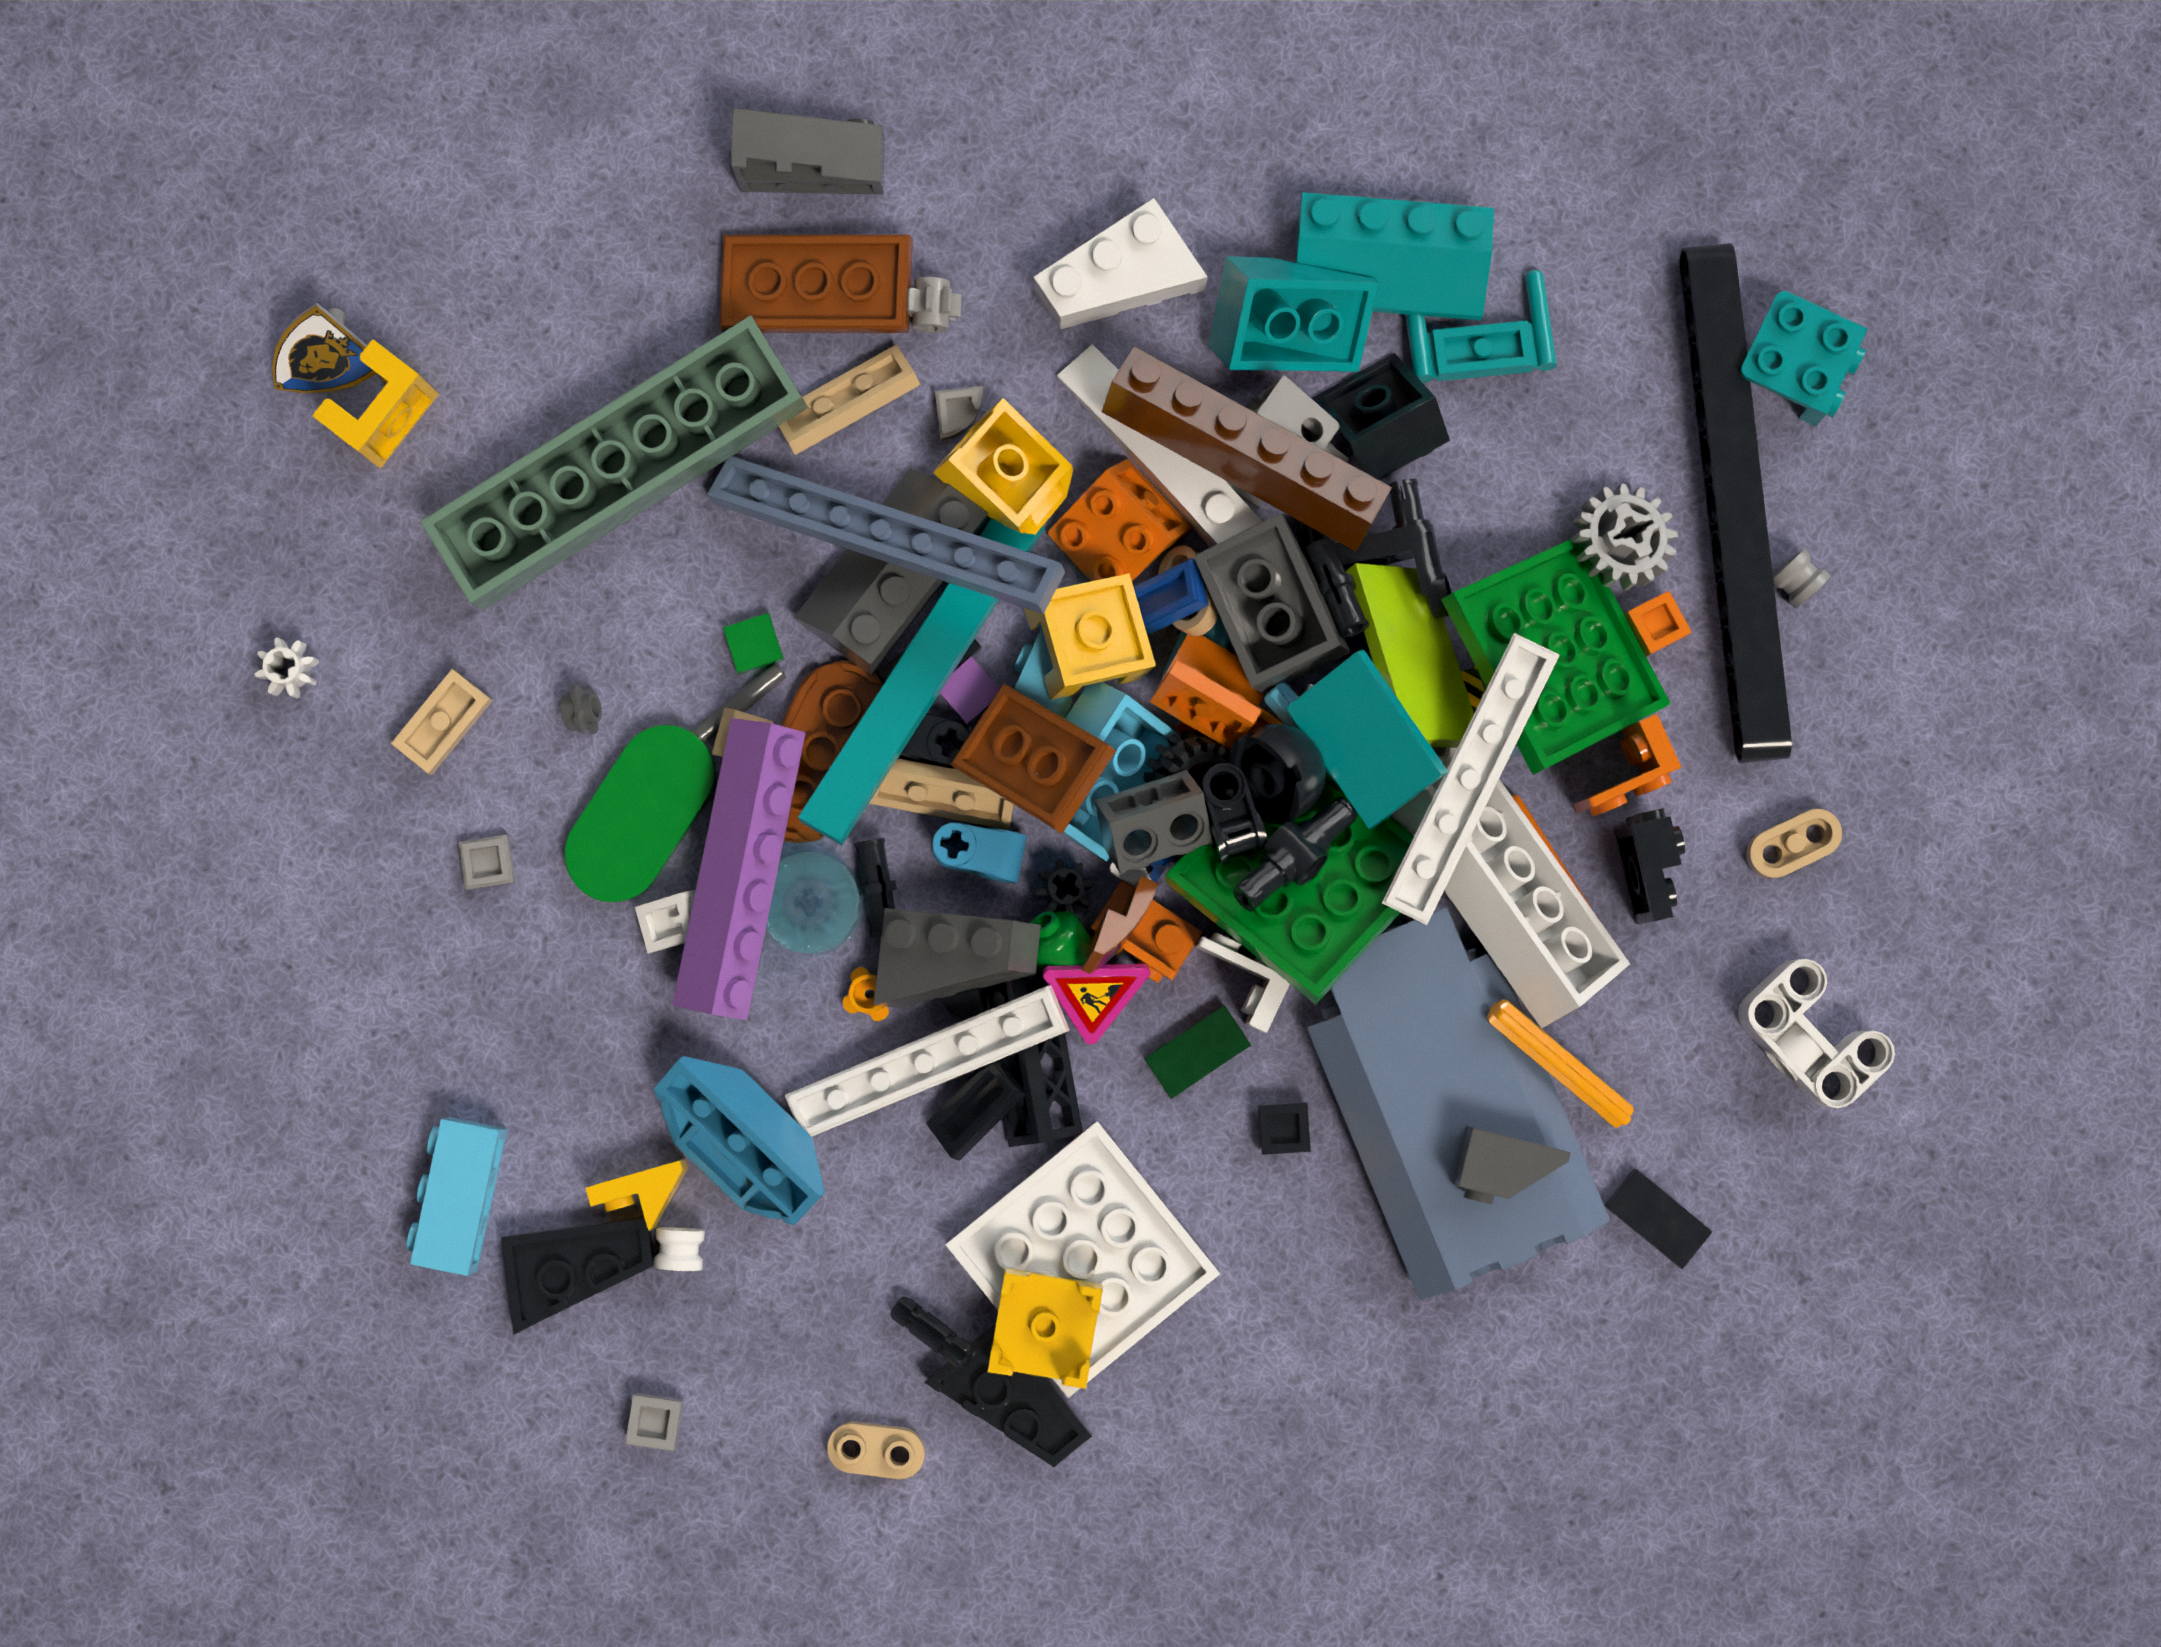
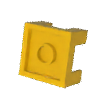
[312,339,439,469]
[1024,573,1156,700]
[988,1268,1103,1389]

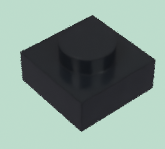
[1258,1102,1311,1155]

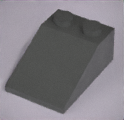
[1194,513,1351,694]

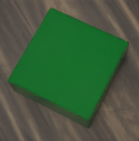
[723,613,785,675]

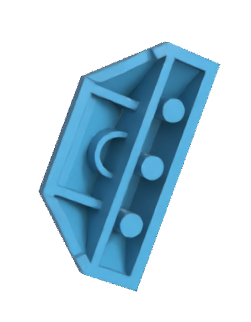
[653,1056,825,1225]

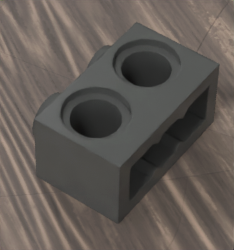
[1094,770,1212,873]

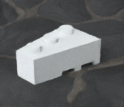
[1034,198,1208,329]

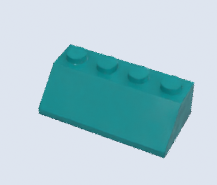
[1294,192,1494,321]

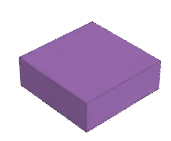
[939,657,1000,725]

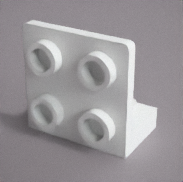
[1196,932,1290,1033]

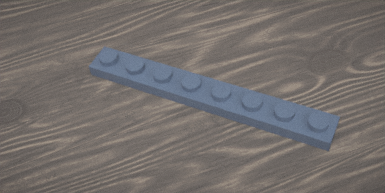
[707,456,1065,614]

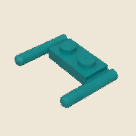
[1405,270,1557,383]

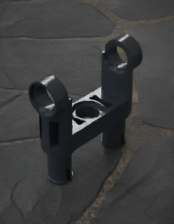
[1297,479,1452,619]

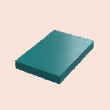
[1286,650,1448,829]

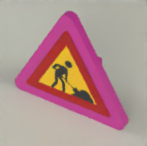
[1043,964,1150,1045]

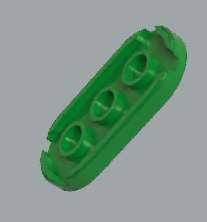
[565,725,715,902]

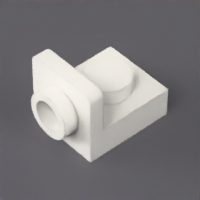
[635,890,696,954]

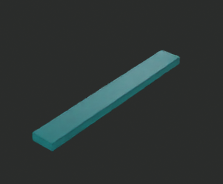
[798,518,1045,846]

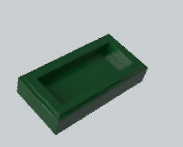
[1144,1005,1251,1099]

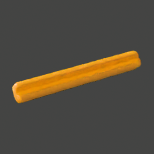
[1487,999,1634,1128]

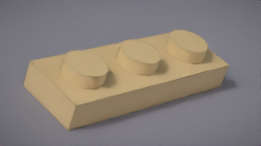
[779,344,920,455]
[869,759,1014,830]

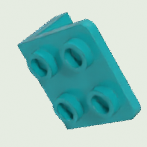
[1740,291,1868,427]

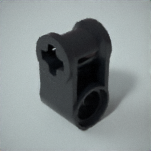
[899,713,970,769]
[1198,763,1267,864]

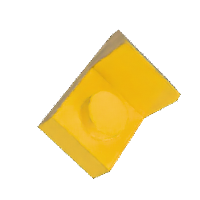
[585,1158,689,1231]

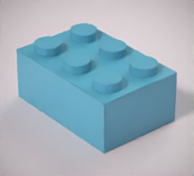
[1062,682,1181,862]

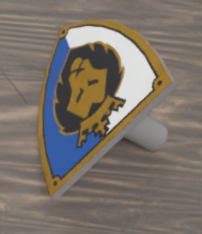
[272,303,377,393]

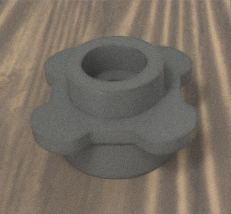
[560,684,602,734]

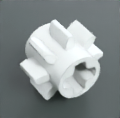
[255,638,319,698]

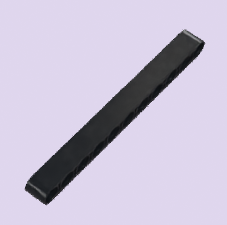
[1679,243,1792,763]

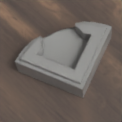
[935,386,983,441]

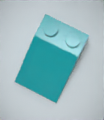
[1208,256,1379,372]

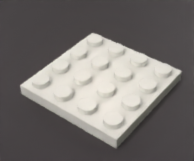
[946,1121,1220,1398]

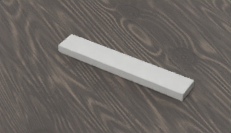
[1382,633,1559,925]
[785,985,1070,1137]

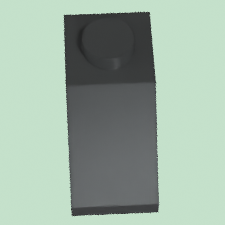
[1453,1126,1571,1205]

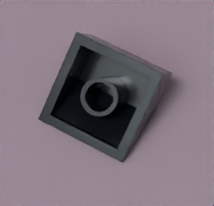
[1312,353,1450,480]

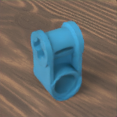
[933,823,1027,884]

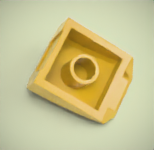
[933,398,1073,535]

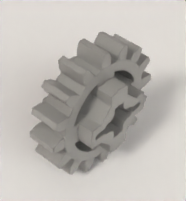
[1571,484,1678,590]

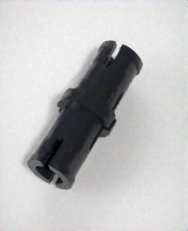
[1305,538,1369,638]
[854,838,897,938]

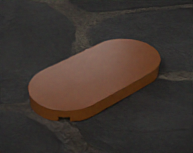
[780,661,883,844]

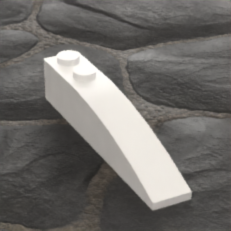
[1057,344,1262,548]

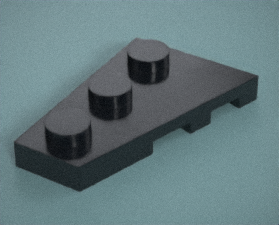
[501,1217,655,1335]
[924,1323,1092,1467]

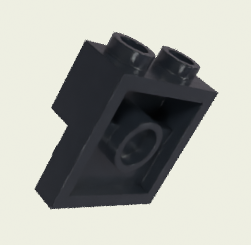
[1615,808,1685,924]

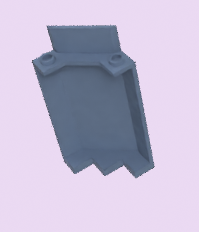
[1307,907,1610,1300]

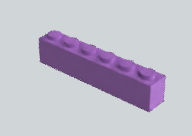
[672,718,805,1020]

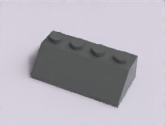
[794,468,988,676]

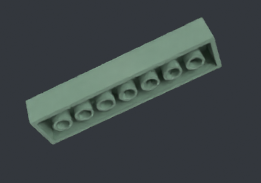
[420,315,809,610]

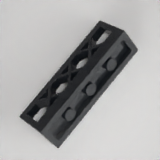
[985,970,1083,1147]

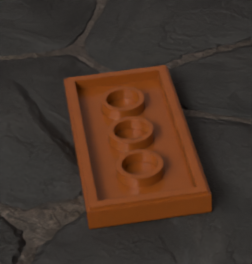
[719,234,913,333]

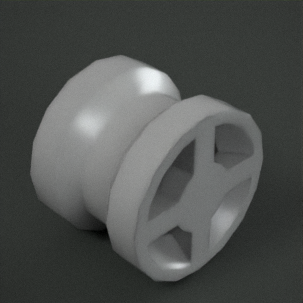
[1773,548,1831,609]

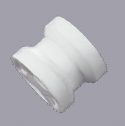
[654,1227,705,1271]

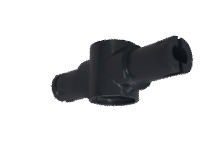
[1233,796,1357,912]

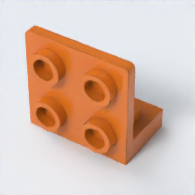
[1048,459,1193,582]
[1150,634,1264,750]
[1572,714,1682,817]

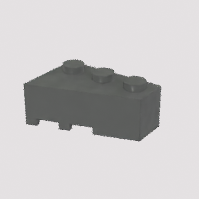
[731,108,885,195]
[874,908,1041,1008]

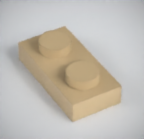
[391,669,493,775]

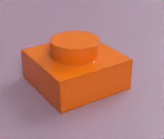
[1624,591,1692,657]

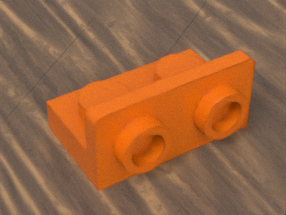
[1090,880,1203,984]

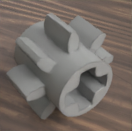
[906,277,962,333]

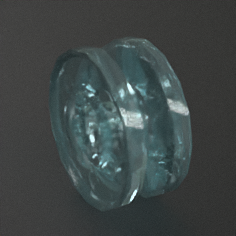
[766,852,864,955]

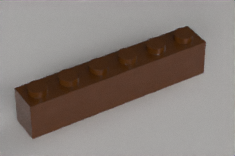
[1101,347,1392,552]

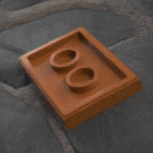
[950,683,1116,834]

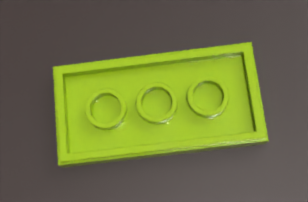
[1346,563,1474,748]

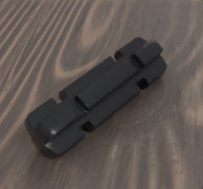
[890,1296,976,1369]

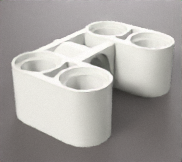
[1738,959,1895,1108]

